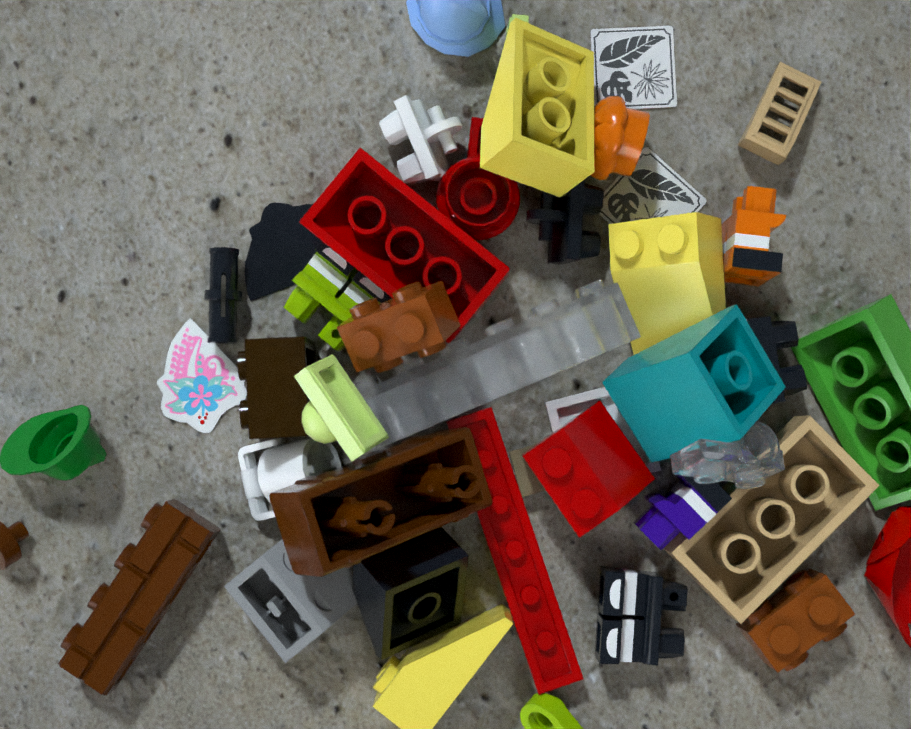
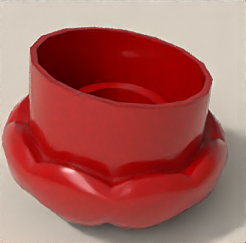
[436,157,520,240]

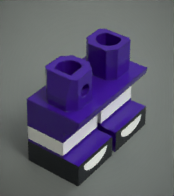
[633,458,732,550]

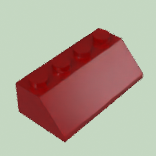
[299,147,510,345]

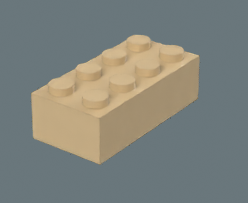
[663,415,880,624]

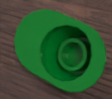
[0,405,107,481]

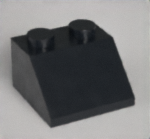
[352,526,469,660]

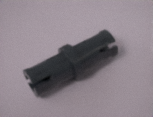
[204,247,242,344]

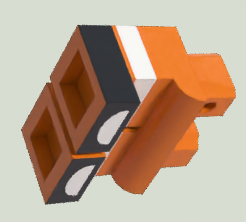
[721,186,786,287]

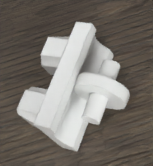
[379,95,463,185]

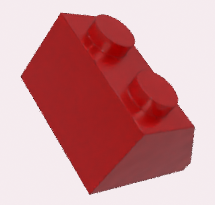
[521,400,655,538]

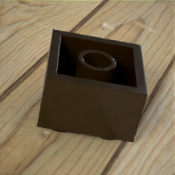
[237,336,316,439]

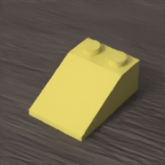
[480,18,595,197]
[608,212,726,355]
[373,604,514,729]

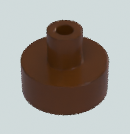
[0,521,29,570]

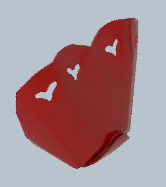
[864,506,911,648]

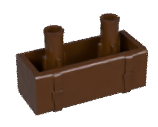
[269,427,492,577]

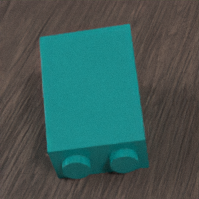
[602,304,786,463]

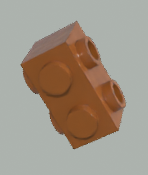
[337,281,461,373]
[736,568,855,673]

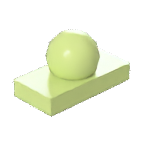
[294,354,389,462]

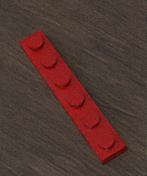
[447,407,584,695]

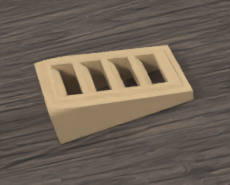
[738,62,822,166]

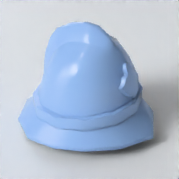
[406,0,505,57]

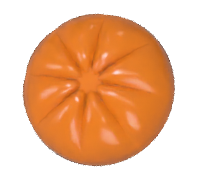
[590,96,650,180]

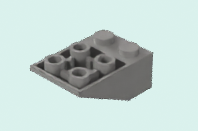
[224,539,357,663]

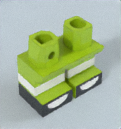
[284,241,392,352]

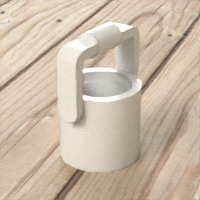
[238,437,341,521]

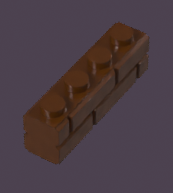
[58,499,221,696]

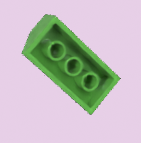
[791,294,911,511]

